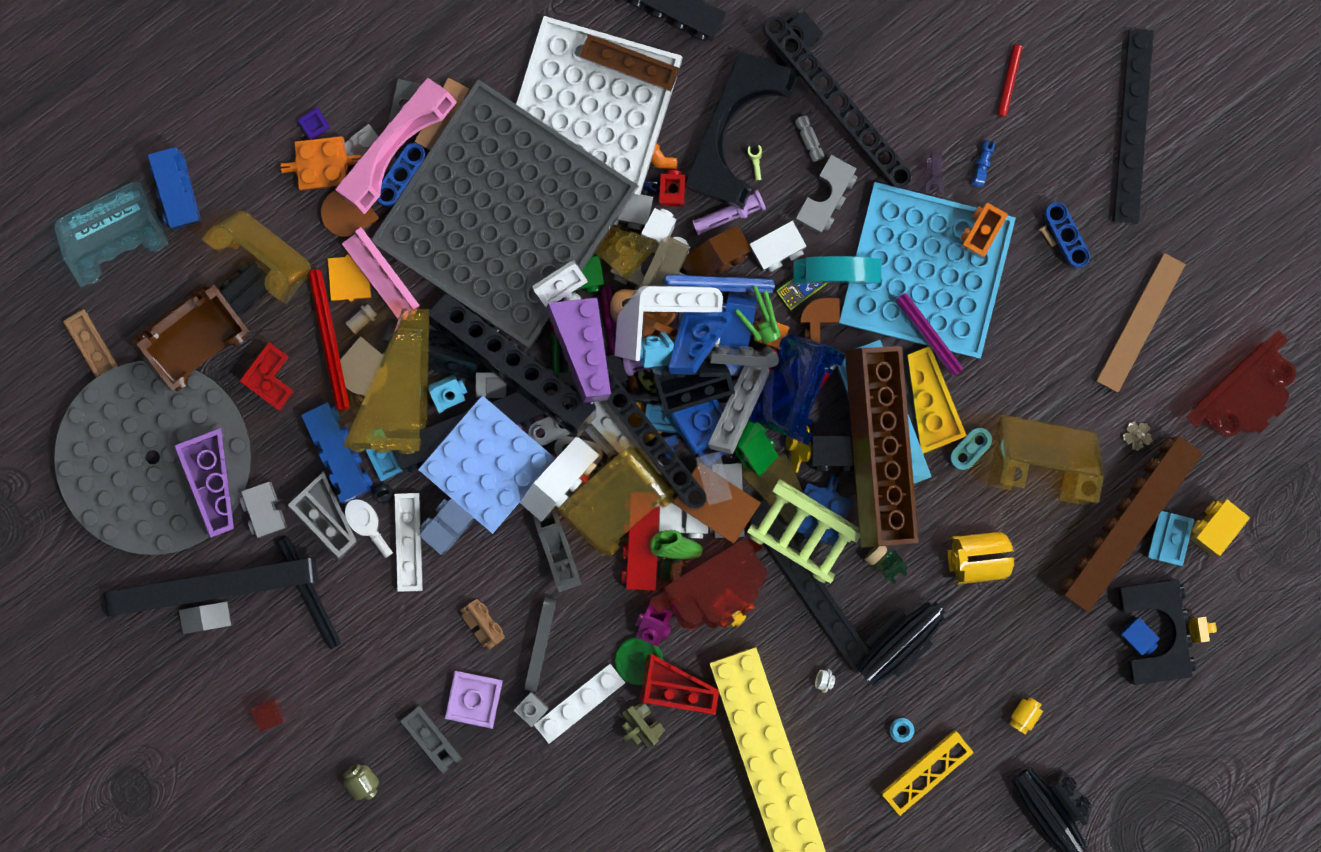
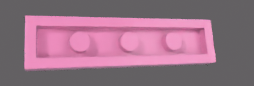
[342,227,420,322]

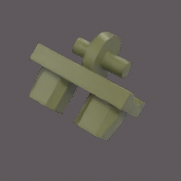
[621,703,665,749]

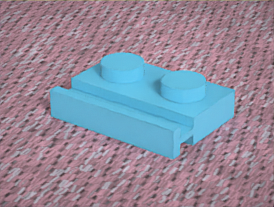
[1147,511,1194,566]

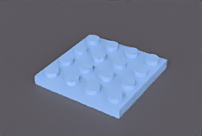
[418,395,556,534]

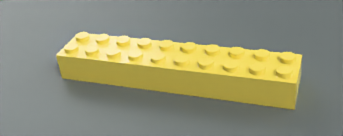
[709,647,826,852]

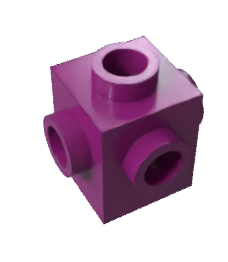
[635,602,673,647]

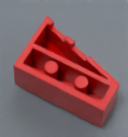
[639,654,719,715]

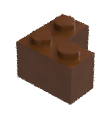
[682,225,752,276]

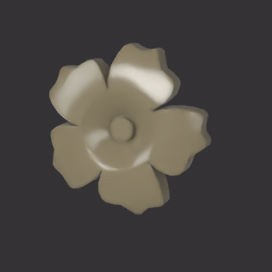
[1123,421,1153,451]

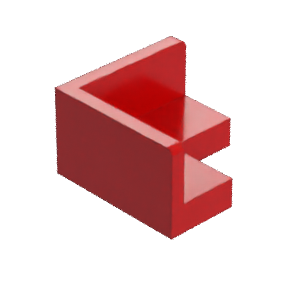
[240,342,294,411]

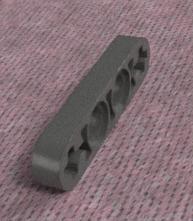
[524,597,557,692]

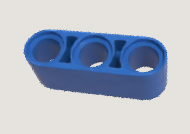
[377,143,427,208]
[1043,202,1090,269]

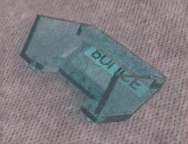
[54,182,169,288]

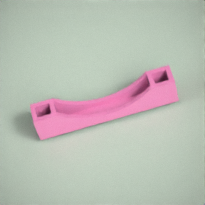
[335,78,457,214]

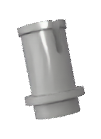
[345,304,377,334]

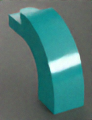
[793,256,881,284]

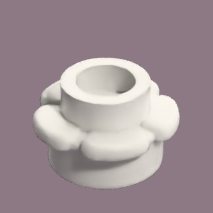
[815,669,835,693]

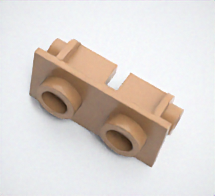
[460,598,505,650]

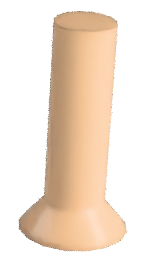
[1038,225,1057,247]

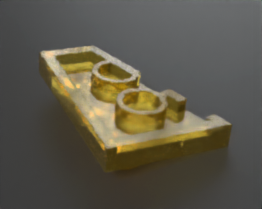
[595,226,659,280]
[742,454,804,524]

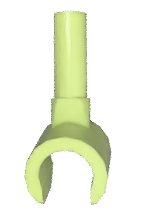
[748,145,762,180]

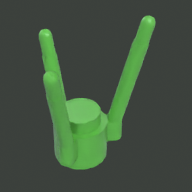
[735,285,781,344]

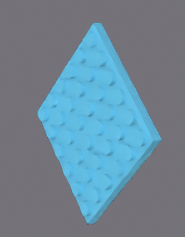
[839,182,1016,359]

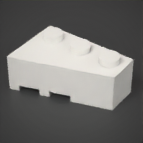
[520,437,599,522]

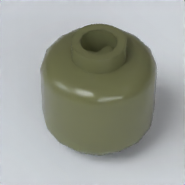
[343,764,379,801]

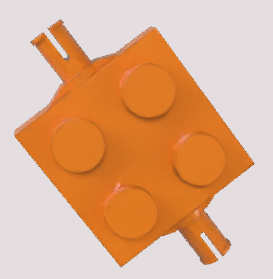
[281,136,363,191]

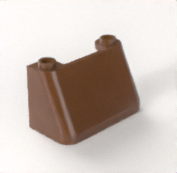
[130,284,249,391]

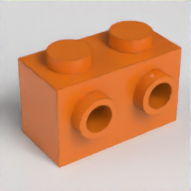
[960,203,1008,259]

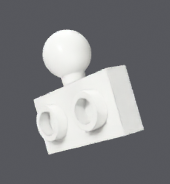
[532,260,588,308]

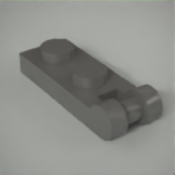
[707,344,779,367]
[400,706,463,774]

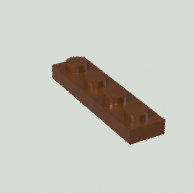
[580,34,680,92]

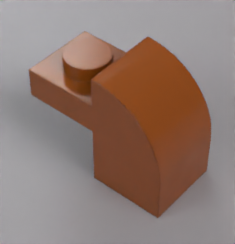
[799,298,840,348]

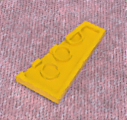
[908,346,967,454]

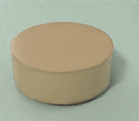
[864,546,887,565]

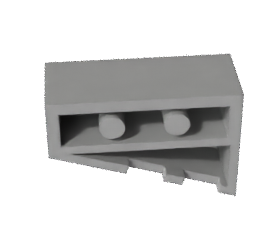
[288,472,356,561]

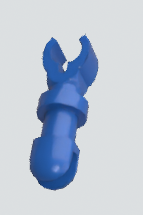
[971,140,995,187]

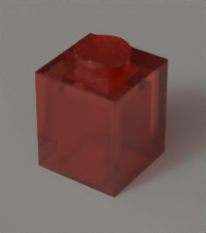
[251,699,286,732]

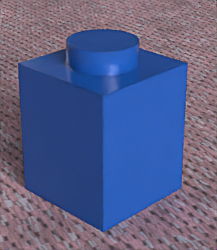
[1119,617,1160,655]

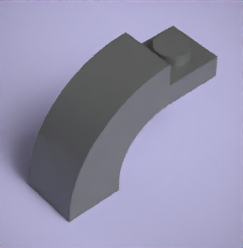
[532,507,582,592]

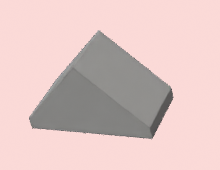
[179,602,232,634]

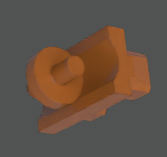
[642,311,678,337]

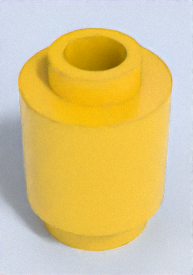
[1009,697,1043,735]

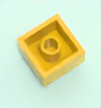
[1190,499,1250,556]

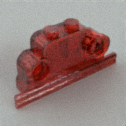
[1186,330,1296,437]
[650,537,766,630]

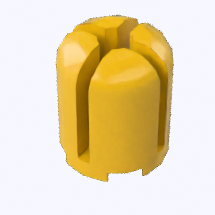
[947,532,1014,585]

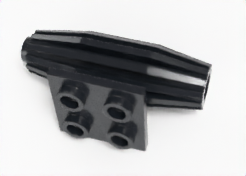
[857,601,945,686]
[1011,767,1092,852]

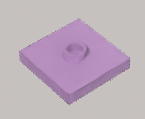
[445,671,503,729]

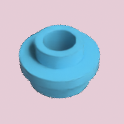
[890,718,914,743]

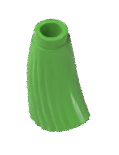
[650,530,703,559]

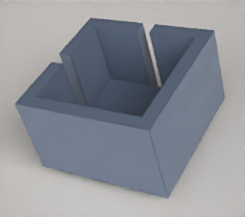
[419,498,475,555]

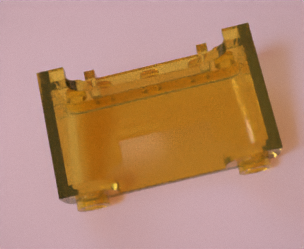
[202,211,311,305]
[558,446,676,556]

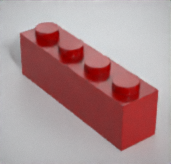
[622,491,660,591]

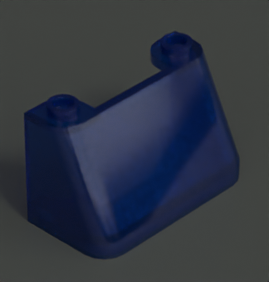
[751,333,845,445]

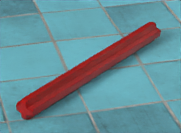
[308,269,350,411]

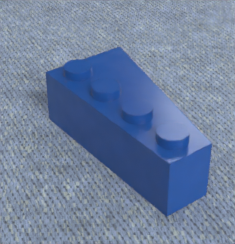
[301,403,373,504]

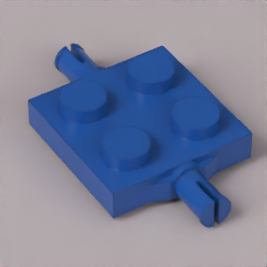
[795,475,853,555]

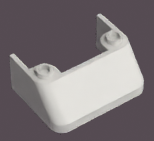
[615,286,723,361]

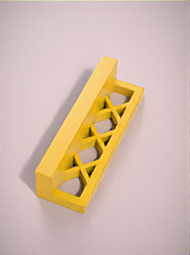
[881,730,974,816]

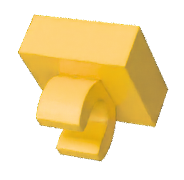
[1186,617,1217,643]

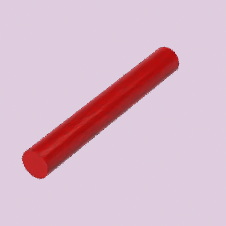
[997,44,1023,117]

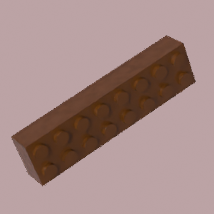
[845,346,919,548]
[1059,436,1203,613]

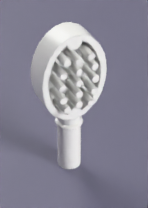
[345,499,393,558]

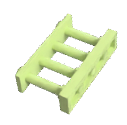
[747,479,860,584]

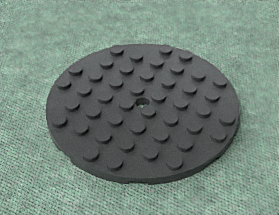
[54,361,251,555]

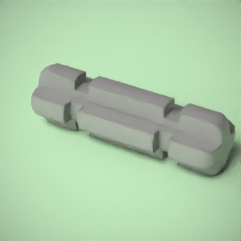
[795,115,824,162]

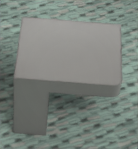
[476,373,506,398]

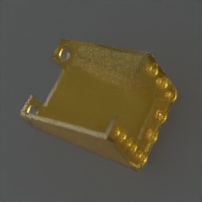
[344,308,429,454]
[987,414,1104,505]

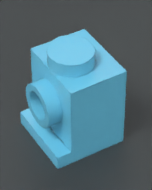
[639,332,674,368]
[428,374,468,413]

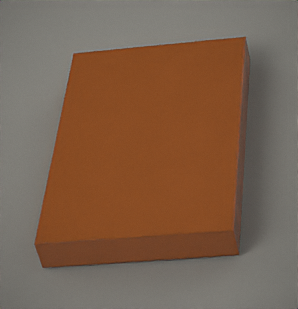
[673,462,761,544]

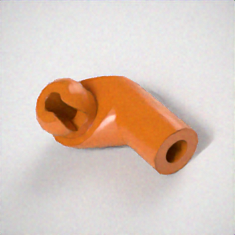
[651,143,677,170]

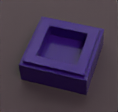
[297,107,331,140]

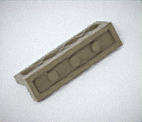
[640,236,690,313]

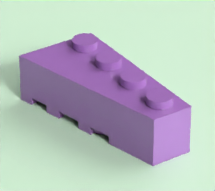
[546,298,611,403]
[174,428,234,538]

